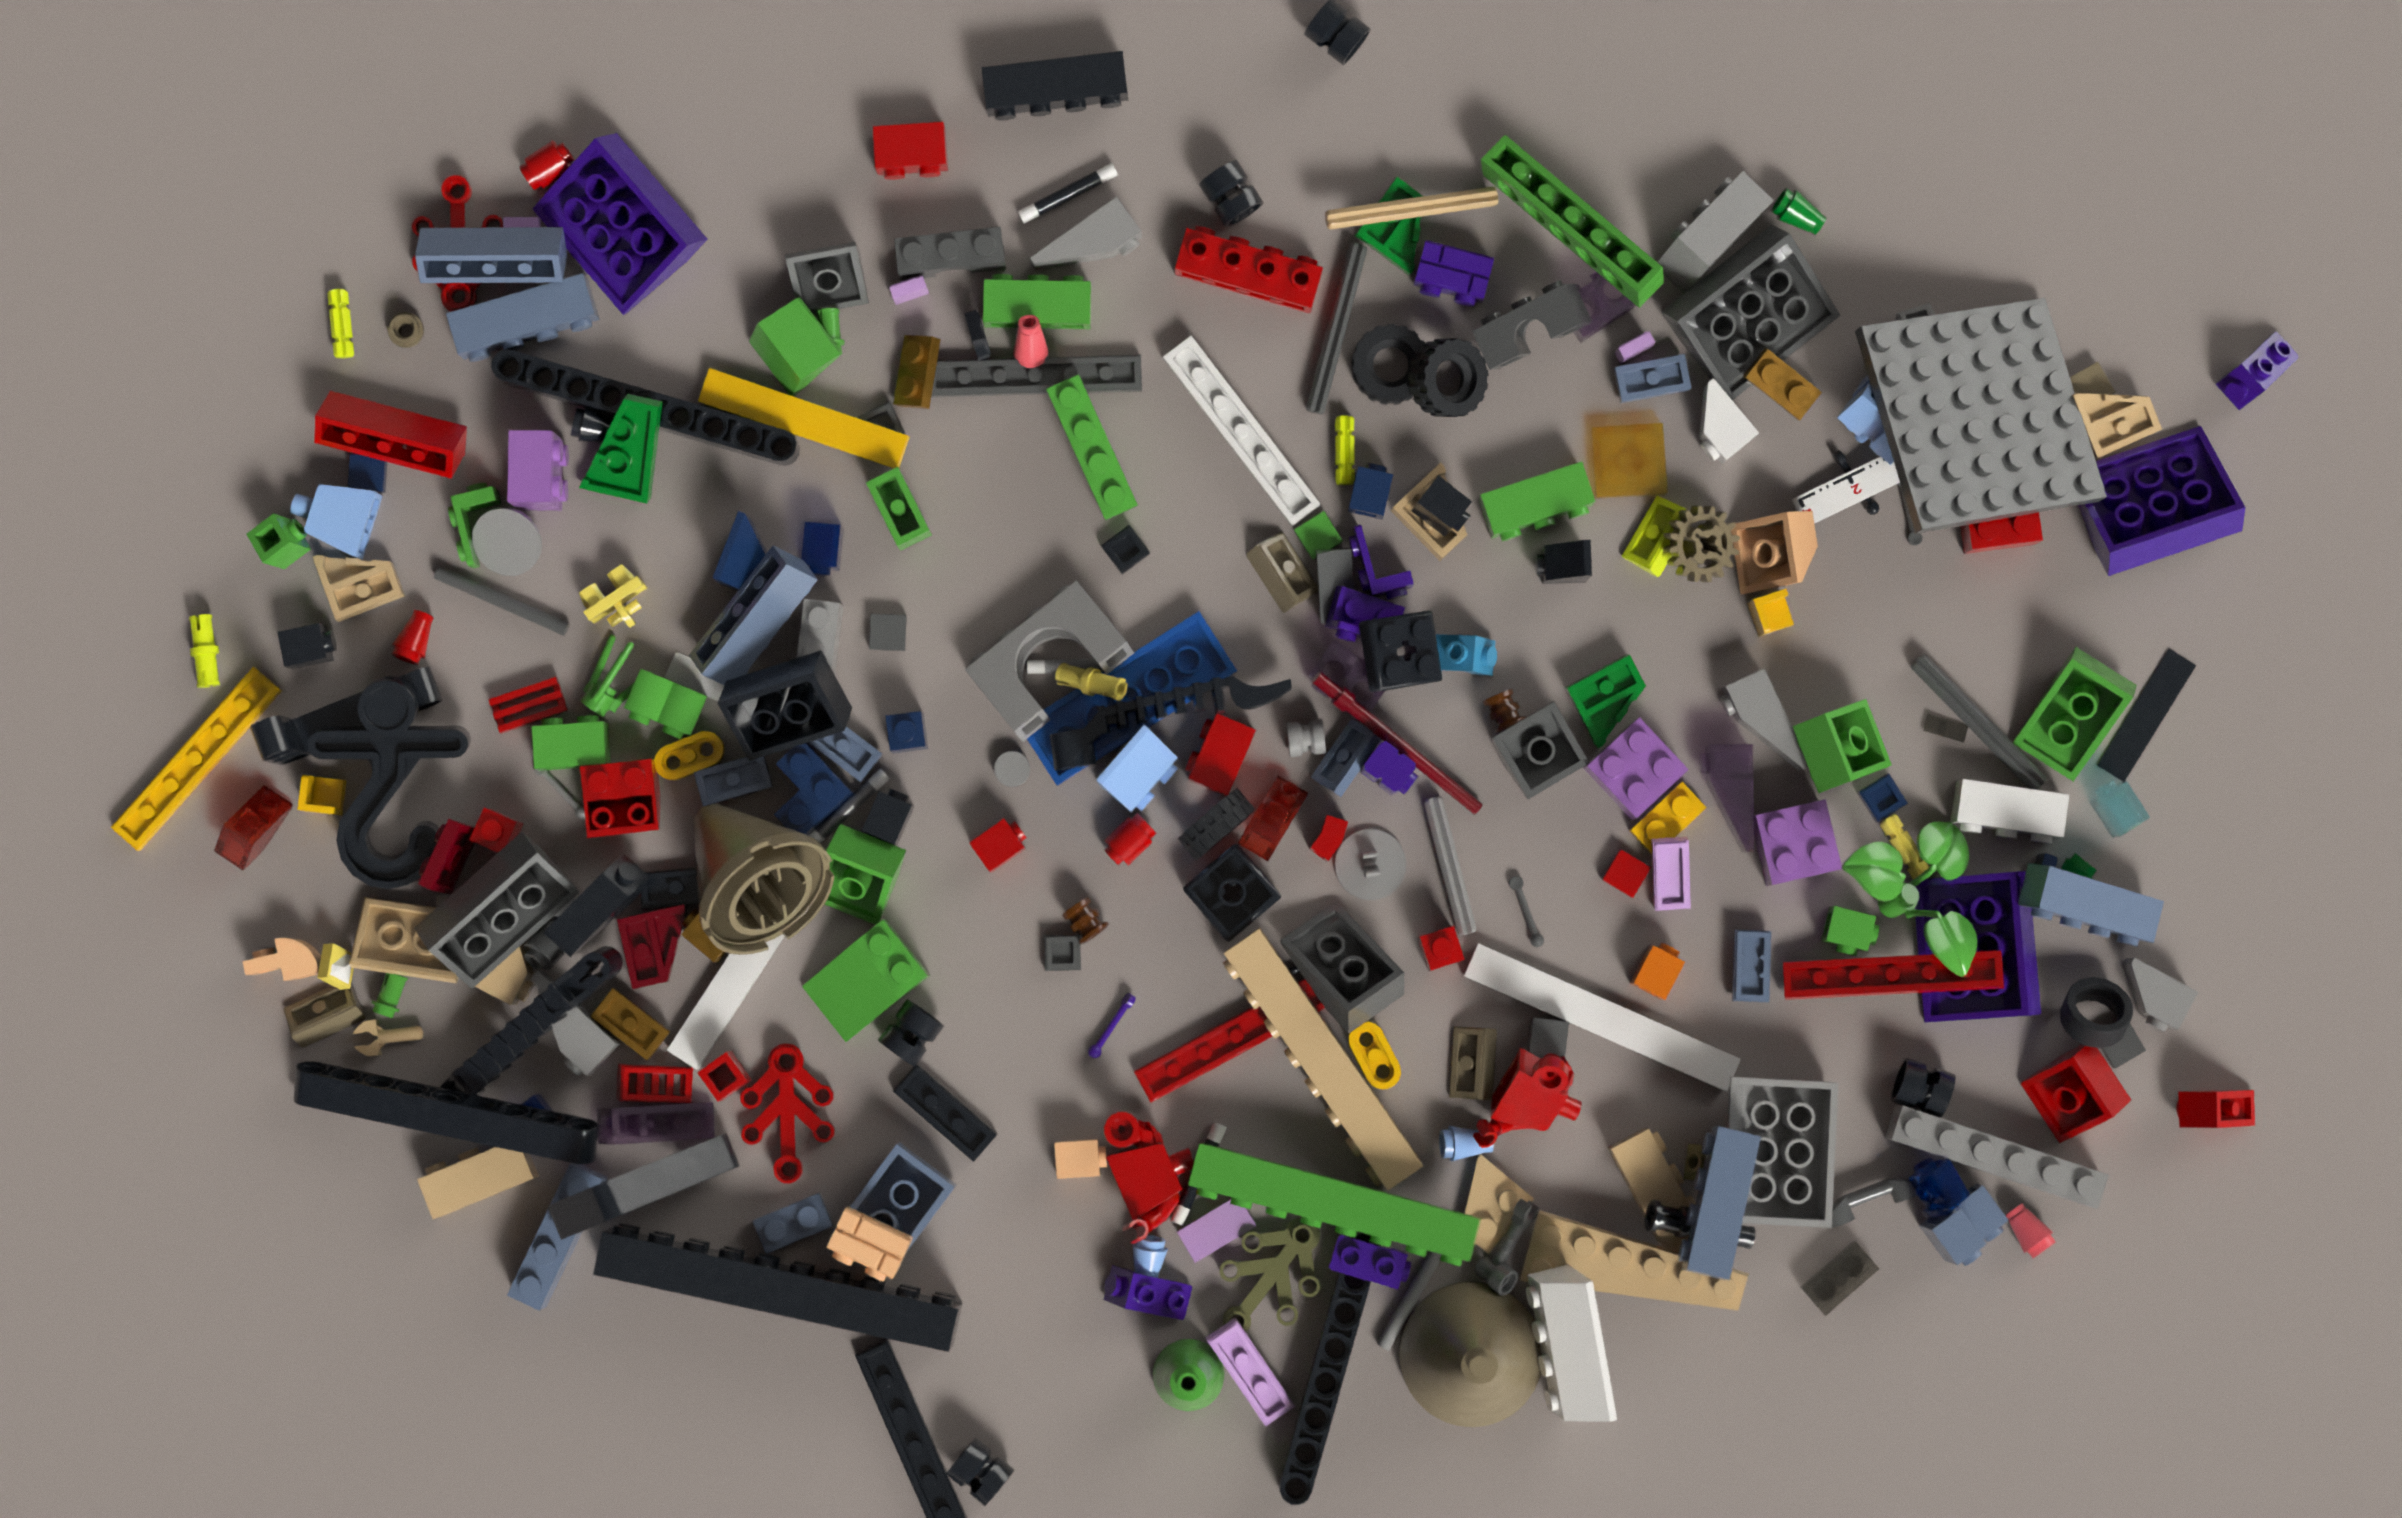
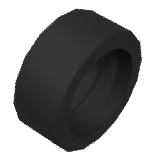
[2060,977,2133,1048]

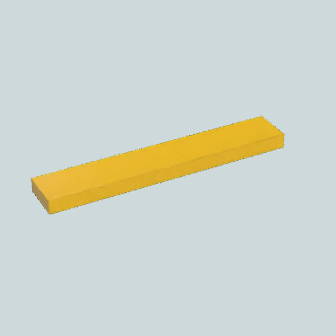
[698,368,910,469]
[110,667,282,851]

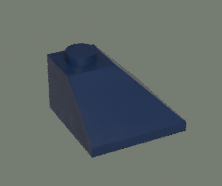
[713,511,767,591]

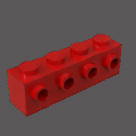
[1175,226,1323,314]
[314,391,467,479]

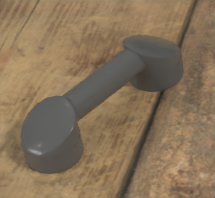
[1828,1178,1922,1229]

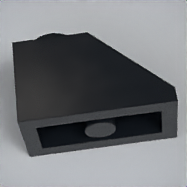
[1535,540,1592,584]

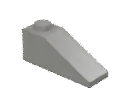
[1030,196,1142,270]
[1720,668,1808,771]
[533,970,621,1076]

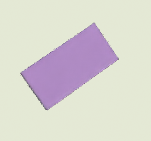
[1651,837,1691,911]
[1177,1199,1257,1263]

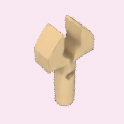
[353,1020,423,1057]

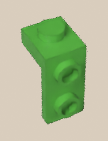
[448,483,502,568]

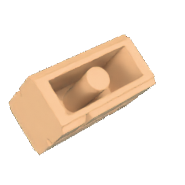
[827,1206,913,1281]

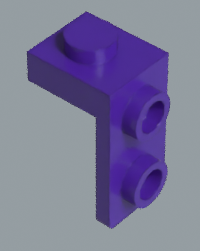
[2216,332,2299,410]
[1349,525,1414,600]
[1329,1235,1412,1289]
[1103,1265,1192,1320]

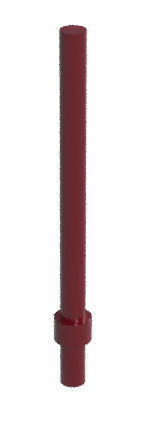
[1312,671,1483,815]

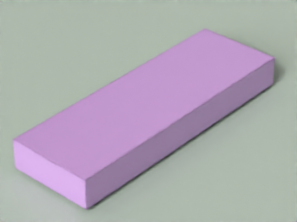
[1206,1317,1295,1427]

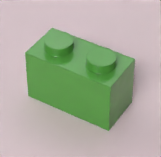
[866,467,932,551]
[532,715,611,771]

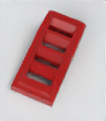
[616,1064,693,1103]

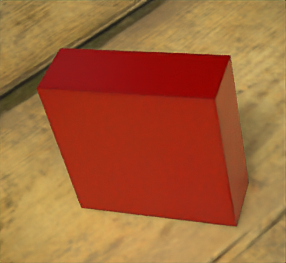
[1602,849,1651,898]

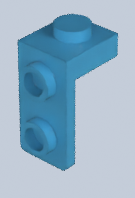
[1436,634,1497,676]

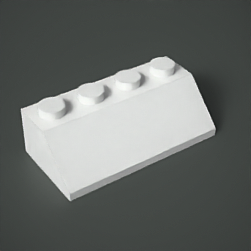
[1526,1264,1617,1422]

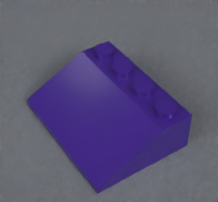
[532,133,708,315]
[2078,426,2246,576]
[1915,871,2041,1023]

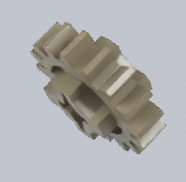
[1663,505,1740,582]

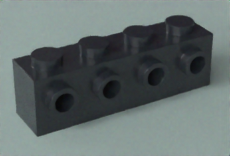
[981,51,1128,121]

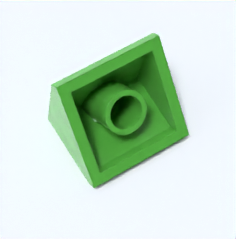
[749,297,843,396]

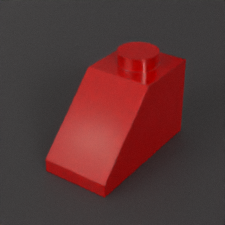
[2176,1090,2255,1128]

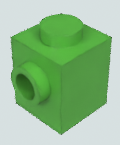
[246,513,311,569]
[1821,906,1879,956]

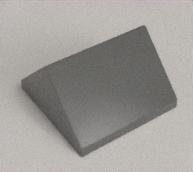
[785,242,869,314]
[1491,701,1589,799]

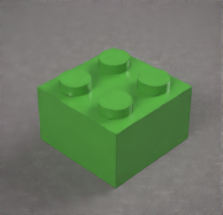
[1793,699,1892,793]

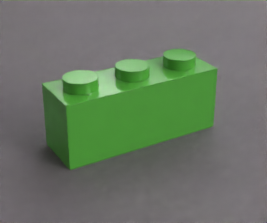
[983,274,1092,330]
[1478,461,1596,542]

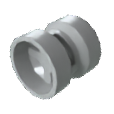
[1287,719,1326,757]

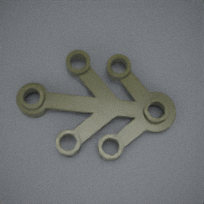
[1219,1217,1320,1332]

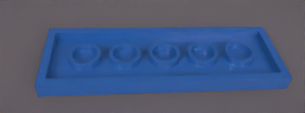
[1027,611,1237,786]

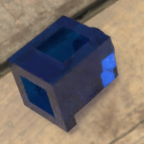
[1909,1158,1970,1218]

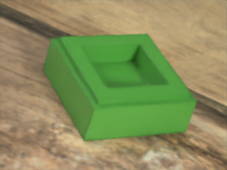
[1294,511,1343,561]

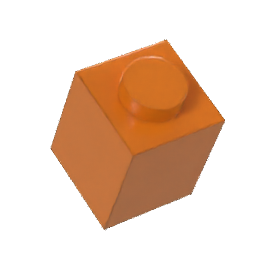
[1630,942,1685,1000]

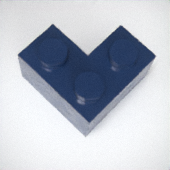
[774,743,854,835]

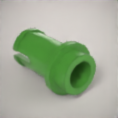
[817,308,845,351]
[371,973,408,1018]

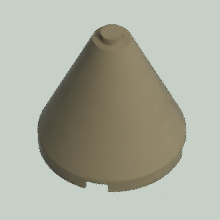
[693,804,834,955]
[1399,1281,1542,1427]

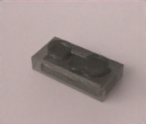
[1800,1241,1879,1316]

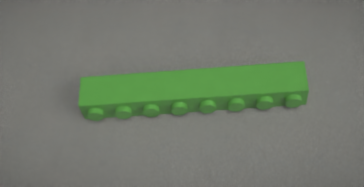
[1188,1143,1482,1266]

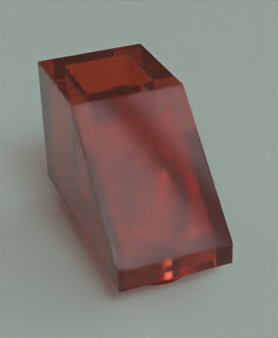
[1237,775,1309,861]
[214,785,293,871]

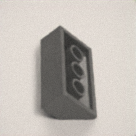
[414,831,579,989]

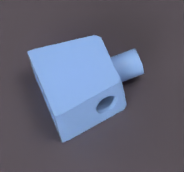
[290,484,383,560]

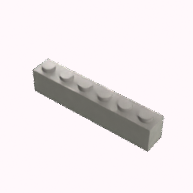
[1884,1104,2109,1209]

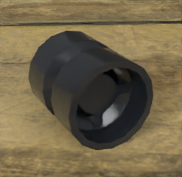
[1304,0,1371,65]
[1199,160,1264,227]
[878,999,944,1067]
[1891,1058,1956,1118]
[946,1438,1014,1506]

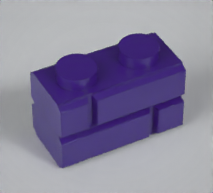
[1413,240,1494,307]
[1361,741,1418,795]

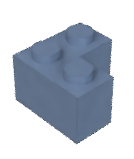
[1919,1183,2009,1266]

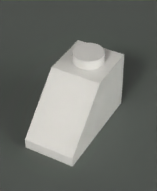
[1699,378,1759,464]

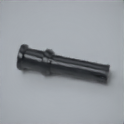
[1644,1199,1756,1249]

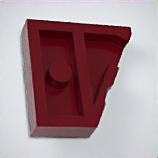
[617,904,687,989]

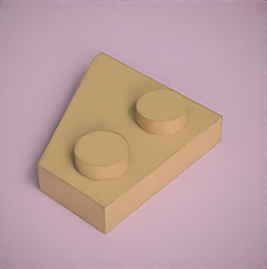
[2072,392,2162,458]
[1391,462,1467,561]
[312,555,405,622]
[1465,1154,1534,1254]

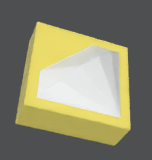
[317,943,354,990]

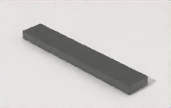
[931,355,1142,398]

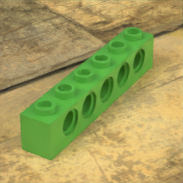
[1481,135,1664,308]

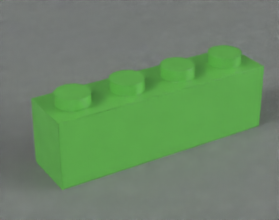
[1046,374,1138,520]

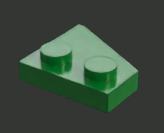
[1354,177,1423,276]
[1565,654,1646,748]

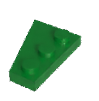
[579,394,662,504]

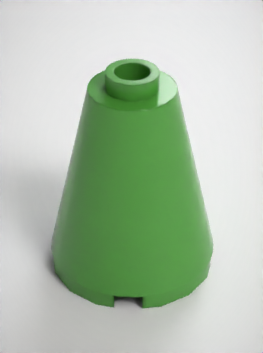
[1153,1339,1224,1411]

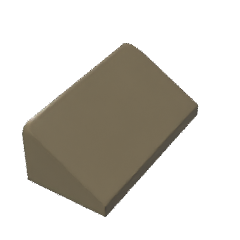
[1246,531,1318,613]
[283,984,366,1048]
[1449,1026,1497,1100]

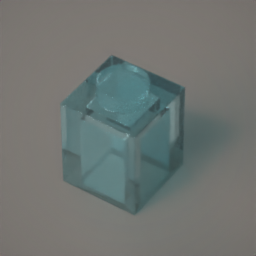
[2089,780,2150,838]

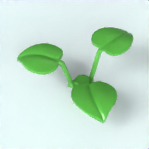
[1841,821,1977,977]

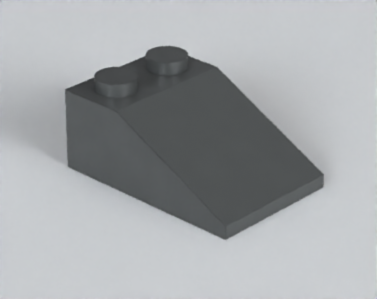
[1280,901,1404,1034]

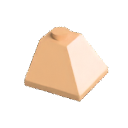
[1731,511,1818,595]

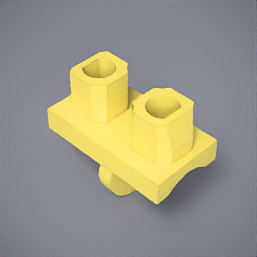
[579,564,647,628]

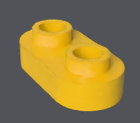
[654,731,725,781]
[1348,1021,1401,1090]

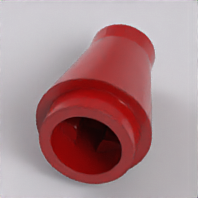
[392,610,434,665]

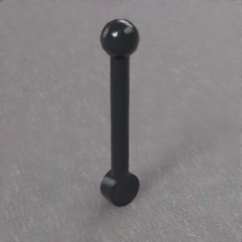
[1832,450,1880,515]

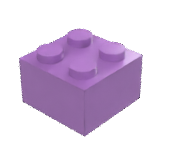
[507,430,569,511]
[1583,717,1689,820]
[1750,799,1842,886]

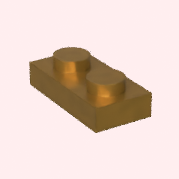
[893,335,941,409]
[1743,348,1822,420]
[591,988,671,1060]

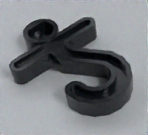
[308,675,471,889]

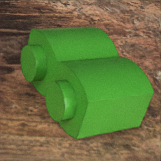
[624,669,707,740]

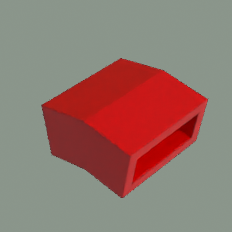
[1310,815,1348,862]

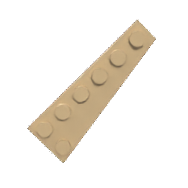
[1520,1210,1749,1310]

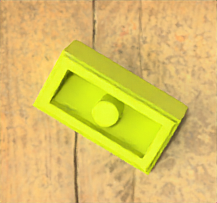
[1622,496,1686,577]

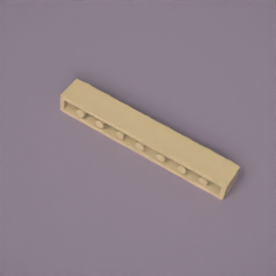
[1222,927,1423,1190]

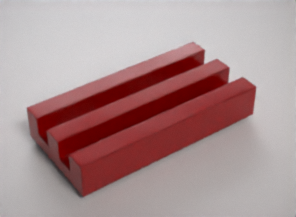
[488,676,569,734]

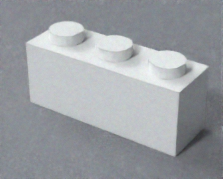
[1950,779,2069,844]

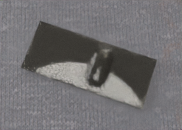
[1923,714,1968,743]

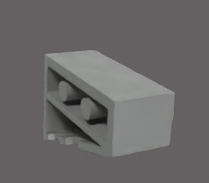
[1657,171,1774,293]

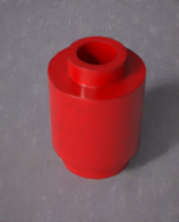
[519,140,574,190]
[1104,813,1157,866]

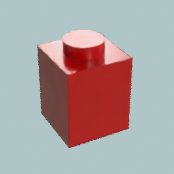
[469,807,524,853]
[969,818,1027,873]
[1417,926,1465,971]
[697,1051,752,1102]

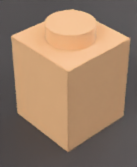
[1054,1139,1107,1179]

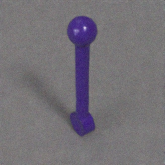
[1088,993,1136,1058]

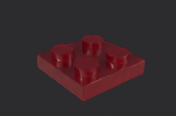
[418,818,475,895]

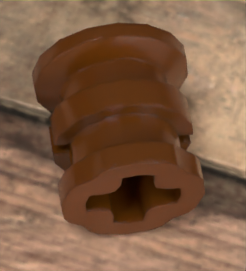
[1483,688,1526,734]
[1062,897,1109,945]

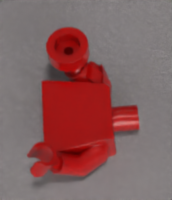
[1473,1048,1582,1148]
[1104,1111,1194,1244]

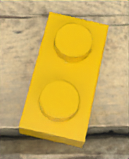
[1629,782,1707,855]

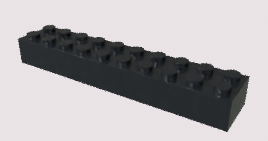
[593,1223,963,1352]

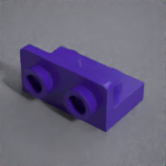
[1325,586,1405,642]

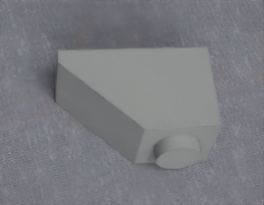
[2123,958,2198,1033]

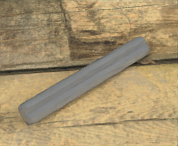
[1424,796,1476,936]

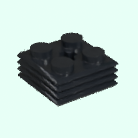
[1359,611,1442,692]
[1183,843,1281,942]

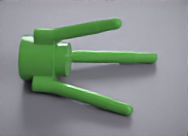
[580,635,650,717]

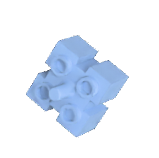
[1837,375,1894,465]

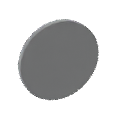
[472,507,542,576]
[1335,829,1406,900]

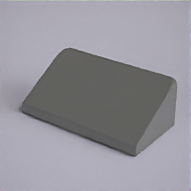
[1316,548,1354,624]

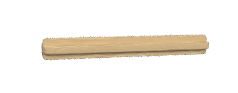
[1325,187,1498,230]

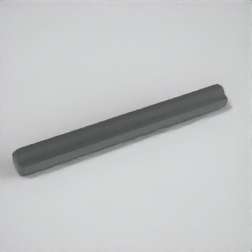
[1306,243,1367,414]
[1911,654,2046,790]

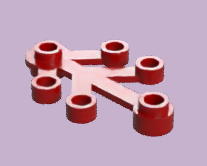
[411,175,503,312]
[740,1043,835,1184]

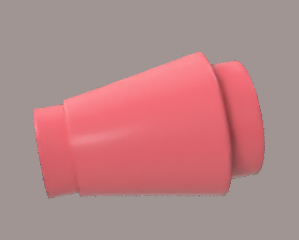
[1013,315,1049,368]
[2005,1203,2056,1258]

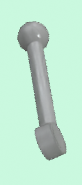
[533,768,585,820]

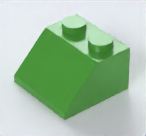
[824,824,906,925]

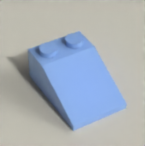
[1097,725,1178,813]

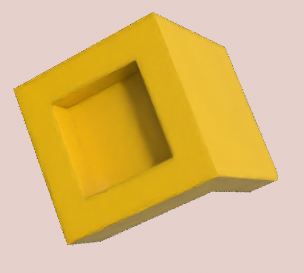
[1747,588,1794,637]
[297,775,347,816]

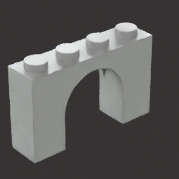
[965,580,1134,742]

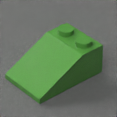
[2013,647,2137,782]
[802,919,930,1042]

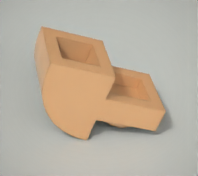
[242,938,321,981]

